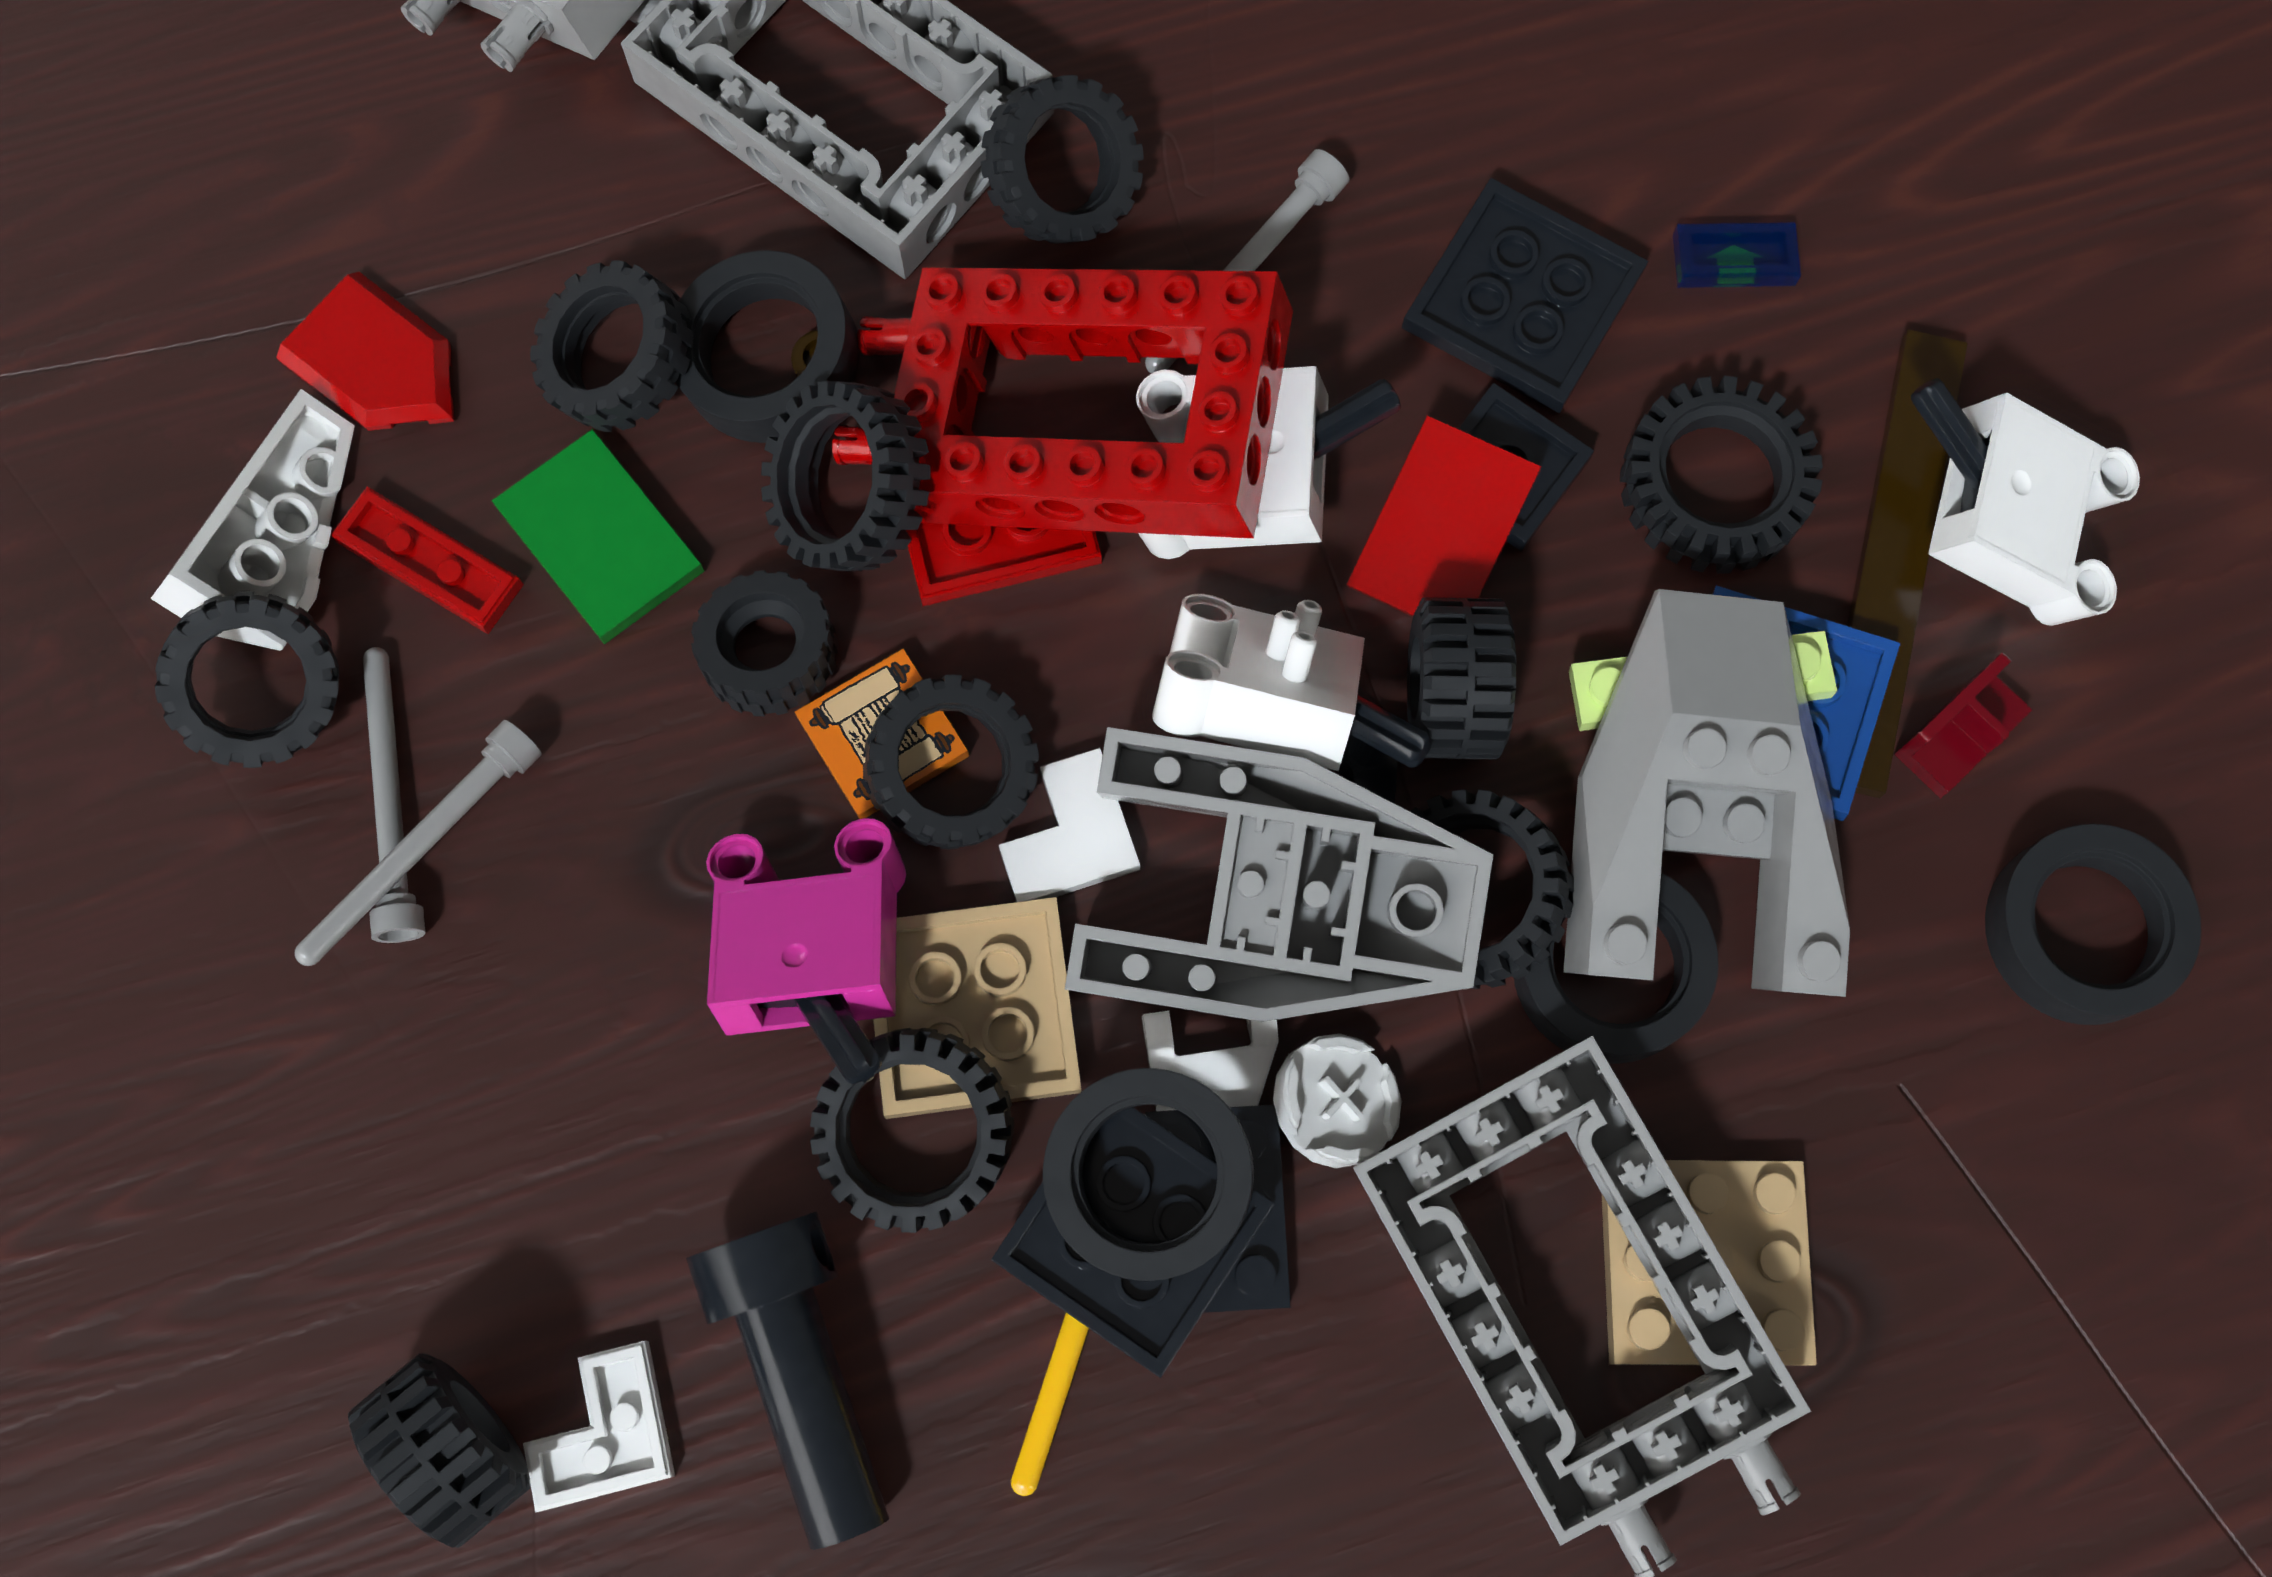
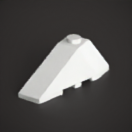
[151,389,355,651]

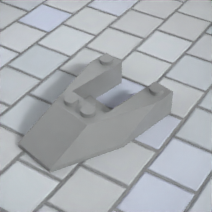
[1563,589,1850,997]
[1065,727,1493,1022]

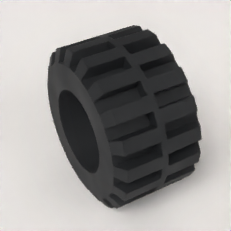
[1407,597,1516,759]
[348,1353,531,1548]

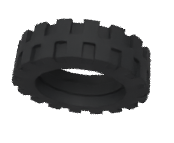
[981,75,1144,244]
[530,260,693,432]
[155,591,339,768]
[863,675,1039,850]

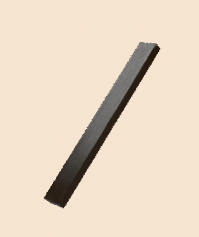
[1847,329,1968,799]

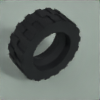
[691,570,839,717]

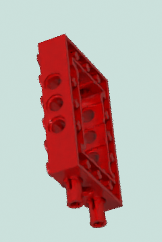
[832,268,1293,539]

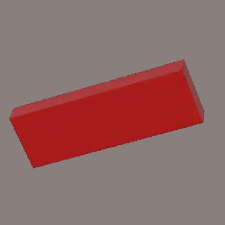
[330,486,524,634]

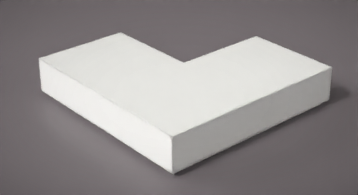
[999,748,1140,902]
[523,1341,675,1512]

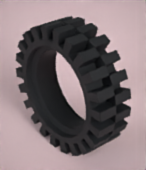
[1620,376,1823,574]

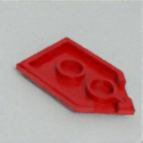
[276,272,454,431]

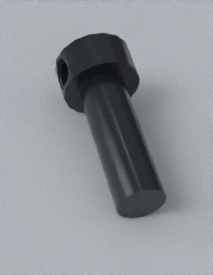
[686,1211,889,1550]

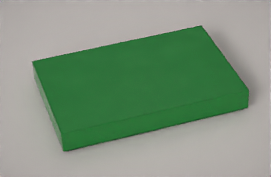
[492,429,705,645]

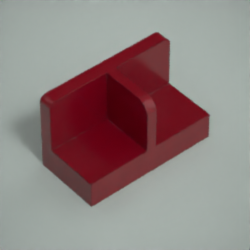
[1894,652,2032,799]

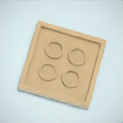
[873,897,1082,1119]
[1602,1160,1817,1366]

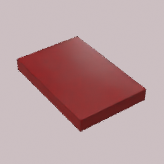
[1346,416,1541,617]
[906,523,1102,606]

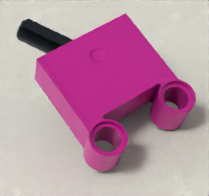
[706,818,906,1084]

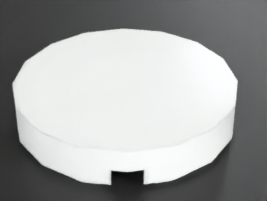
[1273,1033,1402,1168]

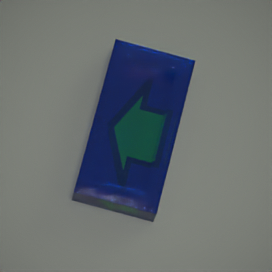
[1673,222,1801,288]

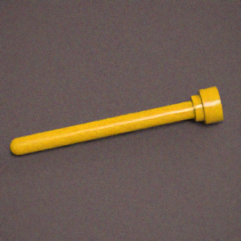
[1011,1313,1089,1496]

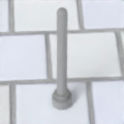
[1145,149,1349,374]
[363,647,425,943]
[295,720,542,966]

